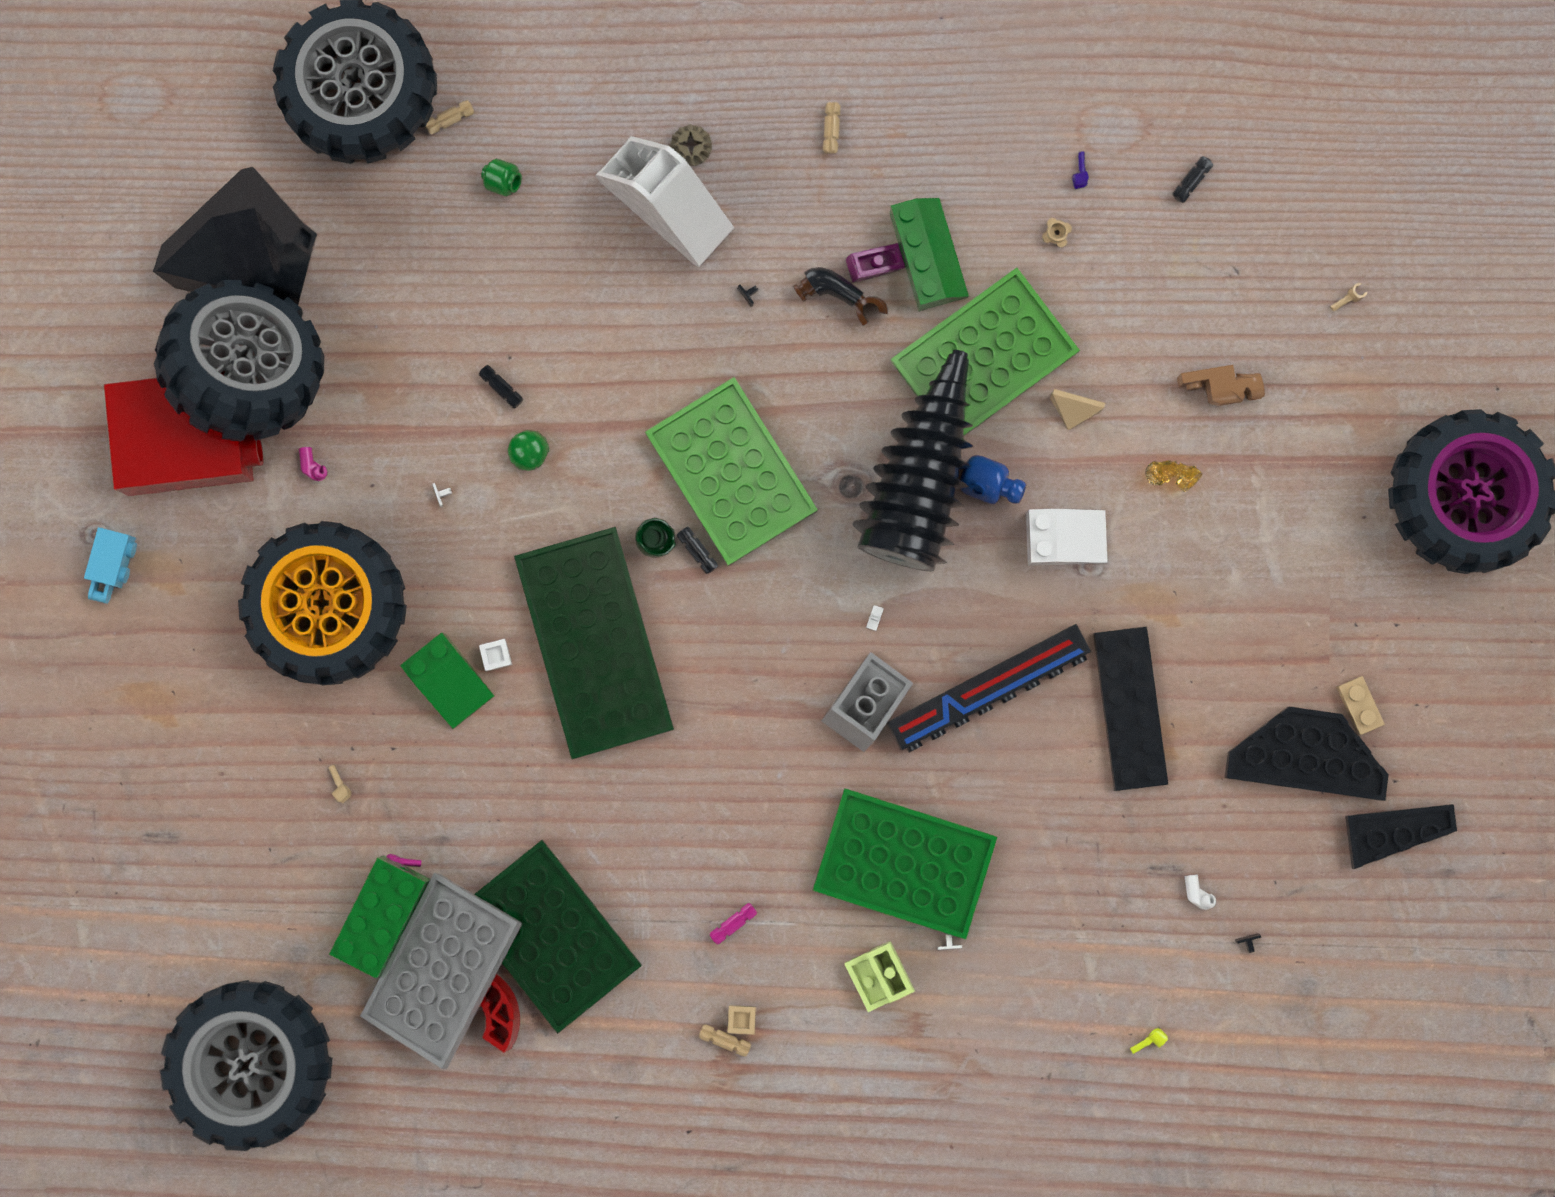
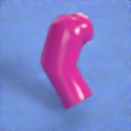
[299,447,328,481]

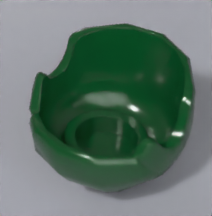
[635,518,676,558]

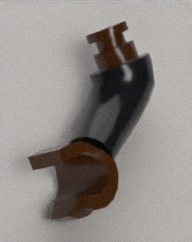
[793,267,888,326]

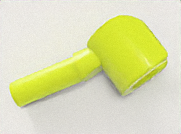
[1130,1028,1168,1054]

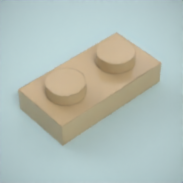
[1336,676,1385,735]

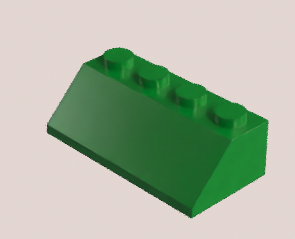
[889,198,969,311]

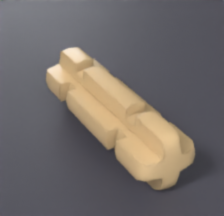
[426,100,474,135]
[823,102,841,154]
[699,1025,751,1057]

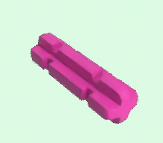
[710,903,757,945]

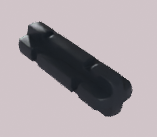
[1172,156,1213,203]
[479,365,523,408]
[677,527,718,574]

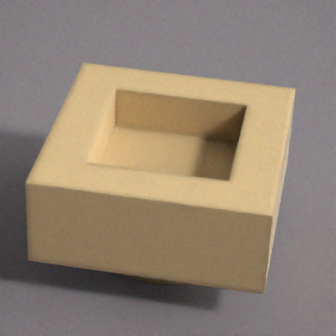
[728,1005,756,1035]

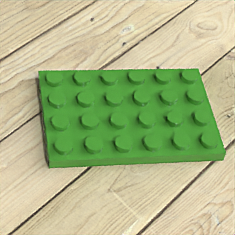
[890,268,1080,437]
[645,377,818,566]

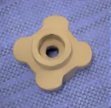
[1042,218,1072,248]

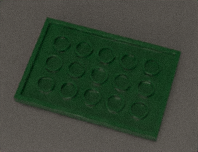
[474,840,642,1034]

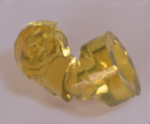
[1145,460,1203,492]

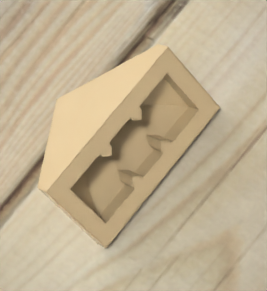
[1050,389,1105,430]

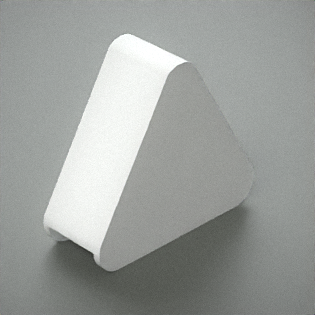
[596,136,734,267]

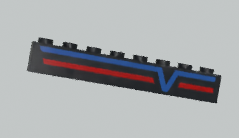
[887,624,1091,753]

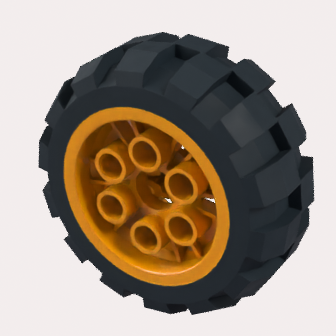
[238,521,407,686]

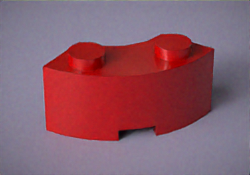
[480,974,520,1053]

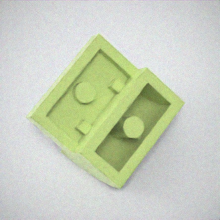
[844,941,915,1012]

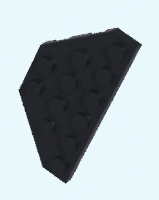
[1225,706,1389,801]

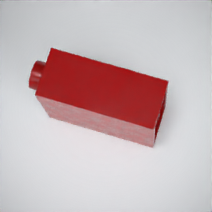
[104,371,264,496]

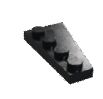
[1345,804,1457,869]

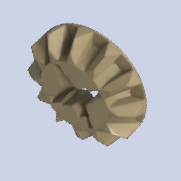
[670,124,712,166]

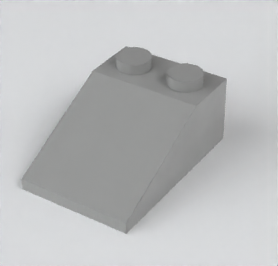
[821,652,913,752]

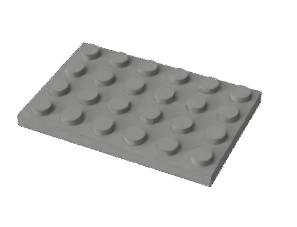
[360,873,522,1069]

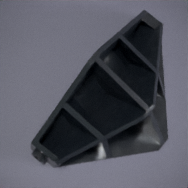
[153,167,317,305]

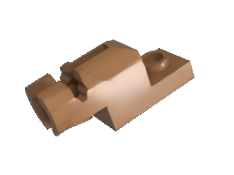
[1177,365,1265,406]

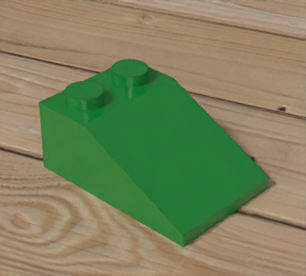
[400,632,495,729]

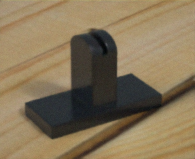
[737,284,759,307]
[1235,933,1261,953]

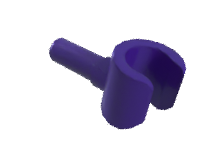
[1072,151,1089,189]

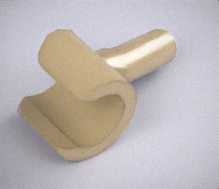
[1330,283,1367,312]
[329,765,351,803]

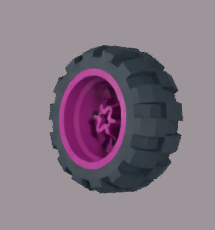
[1388,409,1555,574]

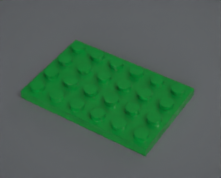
[812,788,998,940]

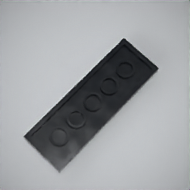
[1093,627,1169,791]

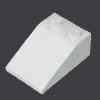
[1026,509,1107,566]

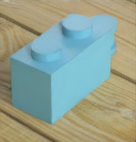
[84,527,137,604]

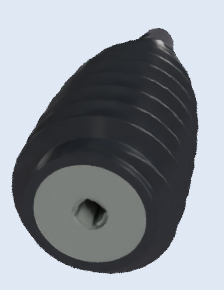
[853,349,973,572]

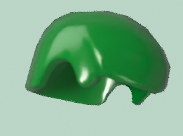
[507,430,549,471]

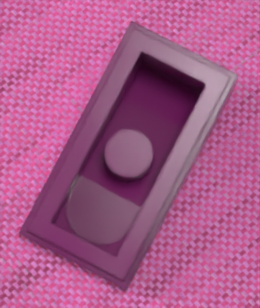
[846,243,906,283]

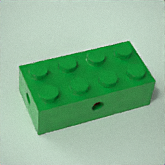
[329,855,431,979]

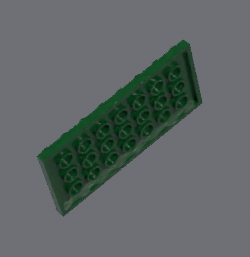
[514,526,674,760]

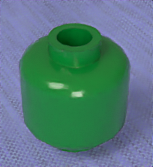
[481,158,522,197]

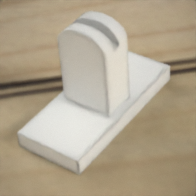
[432,483,452,508]
[866,605,884,631]
[937,933,962,950]

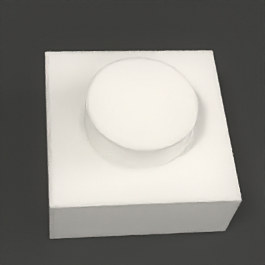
[479,639,512,672]

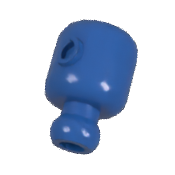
[960,455,1026,504]

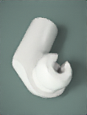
[1184,875,1216,910]

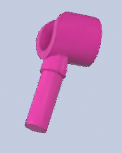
[387,854,421,867]

